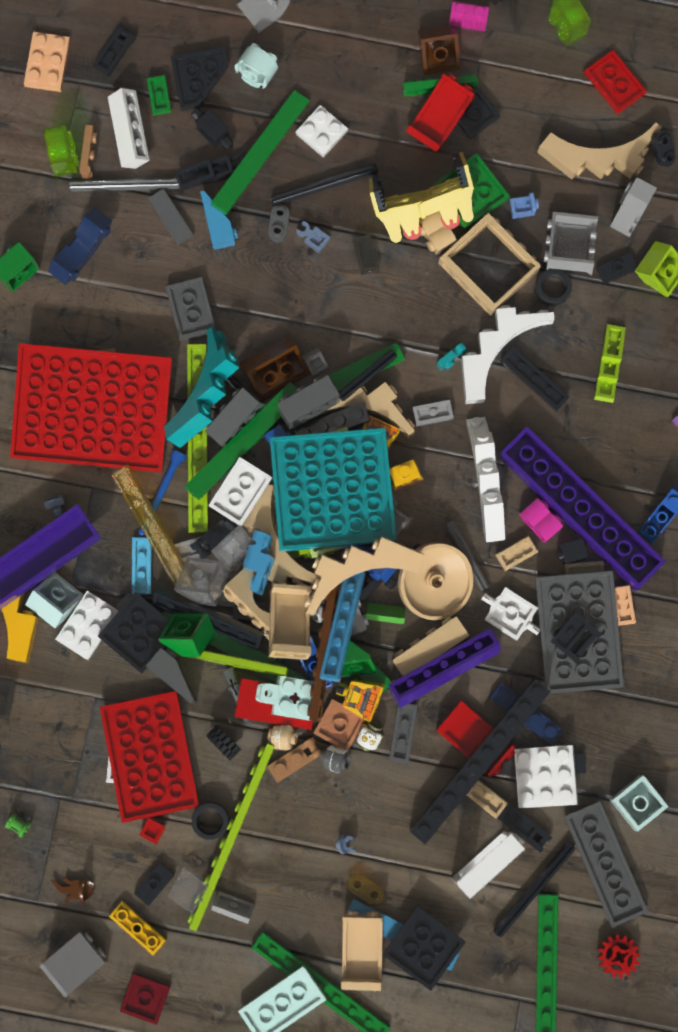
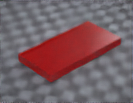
[234,678,313,730]

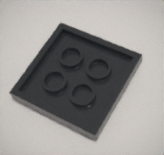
[98,592,170,674]
[383,905,466,991]

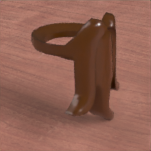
[50,876,94,905]

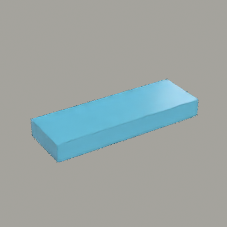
[132,537,152,595]

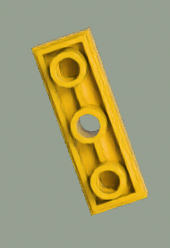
[109,901,167,955]

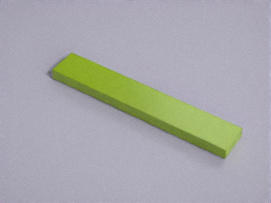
[172,650,290,677]

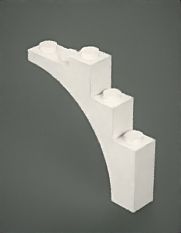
[461,305,554,404]
[466,417,505,542]

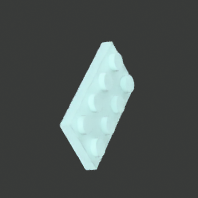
[238,965,327,1032]

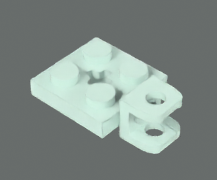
[255,675,314,721]

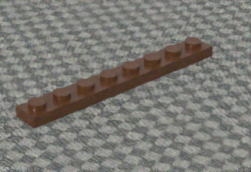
[307,583,341,722]

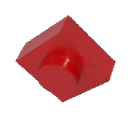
[139,818,166,845]

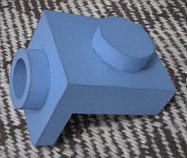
[509,192,539,219]

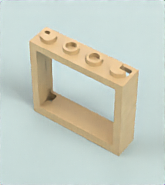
[438,213,541,316]

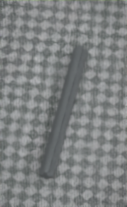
[69,178,179,192]

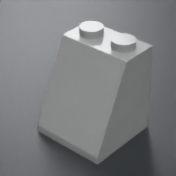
[40,930,107,997]

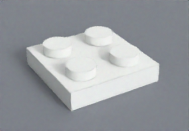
[296,105,348,158]

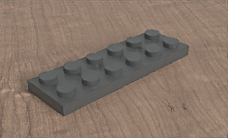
[563,801,648,928]

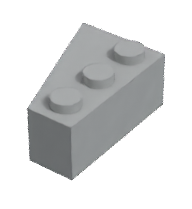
[610,177,657,237]

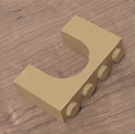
[223,568,270,640]

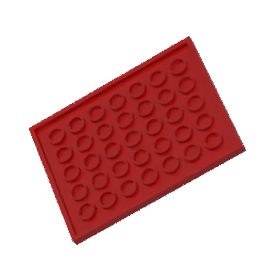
[10,343,173,473]

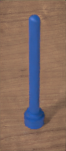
[139,450,187,536]

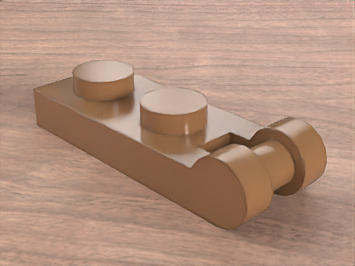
[79,125,98,180]
[267,737,322,783]

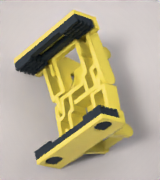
[369,152,474,243]

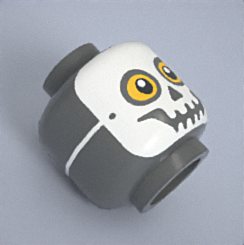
[320,745,351,773]

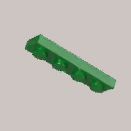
[402,74,478,97]

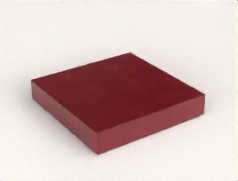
[119,972,171,1025]

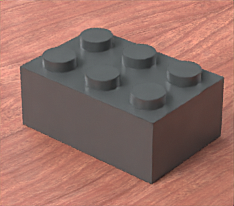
[277,375,340,431]
[205,388,267,447]

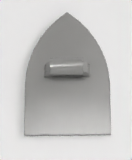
[237,0,290,33]

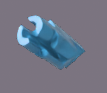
[243,530,275,595]

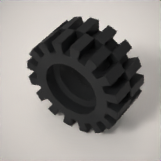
[206,725,241,760]

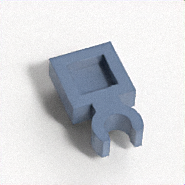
[296,221,331,253]

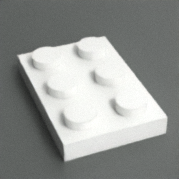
[208,457,273,527]
[55,591,119,661]

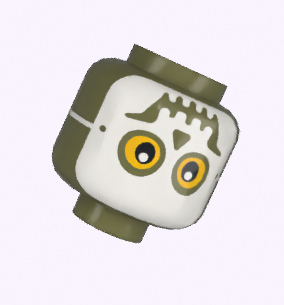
[356,721,385,751]

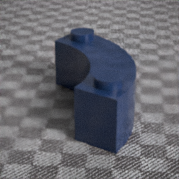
[48,208,113,285]

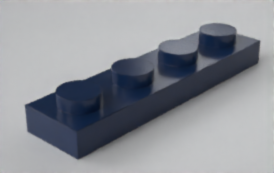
[490,683,564,746]

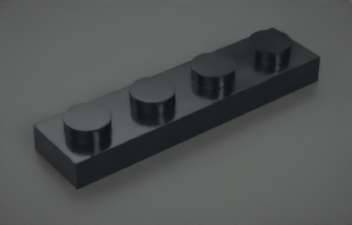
[500,347,570,412]
[294,402,371,435]

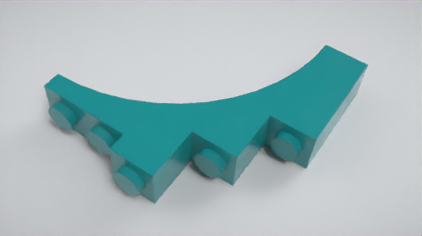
[164,327,239,448]

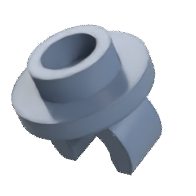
[336,834,356,854]

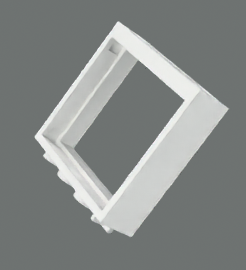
[452,831,525,898]

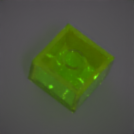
[549,0,591,46]
[43,125,80,177]

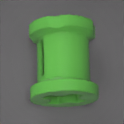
[5,813,31,838]

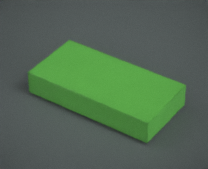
[366,603,406,624]

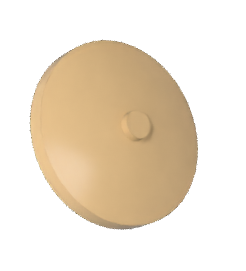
[398,543,473,620]

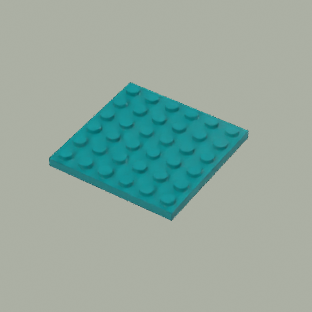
[270,428,397,552]

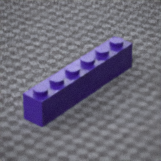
[388,628,500,708]

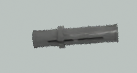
[222,667,254,725]

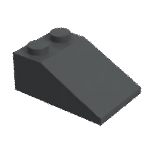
[146,648,196,705]

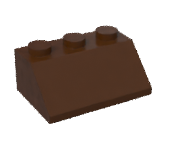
[239,335,310,401]

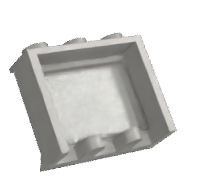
[544,212,598,275]

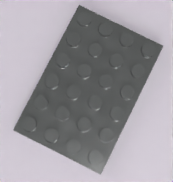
[535,571,624,694]

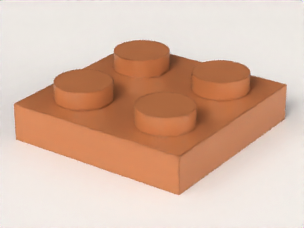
[314,699,365,751]

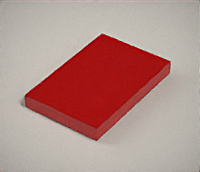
[583,50,647,115]

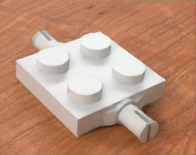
[481,587,540,641]

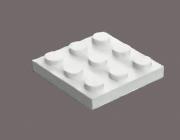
[514,745,578,808]

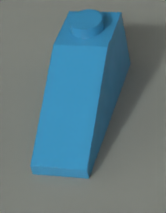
[200,191,238,250]

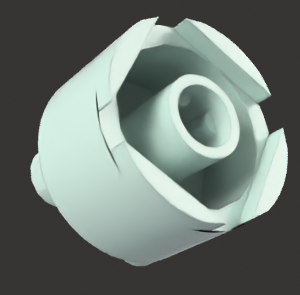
[235,43,278,88]

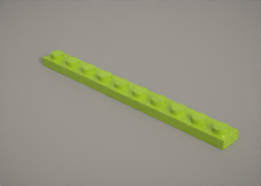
[187,344,208,533]
[188,744,274,931]

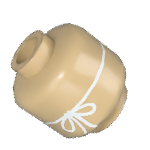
[268,724,298,751]

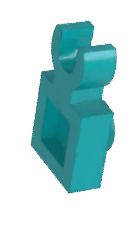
[436,342,466,371]

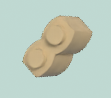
[419,211,457,255]

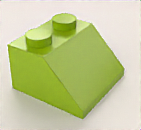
[635,241,678,297]

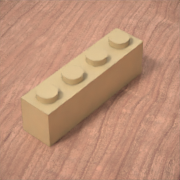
[392,616,470,677]

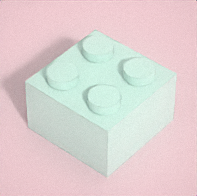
[609,775,668,831]

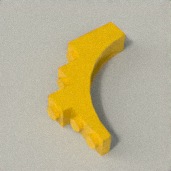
[1,593,39,663]

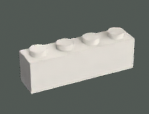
[108,88,150,169]

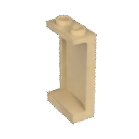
[269,582,312,660]
[341,910,383,991]

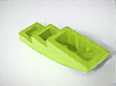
[594,324,626,403]

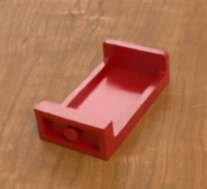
[406,73,475,153]
[436,701,515,777]

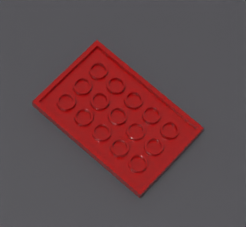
[100,691,199,823]

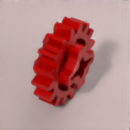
[597,934,641,979]

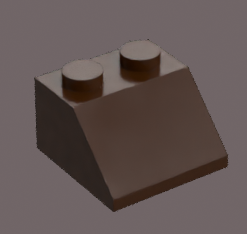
[418,25,461,74]

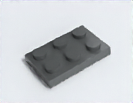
[165,277,216,341]

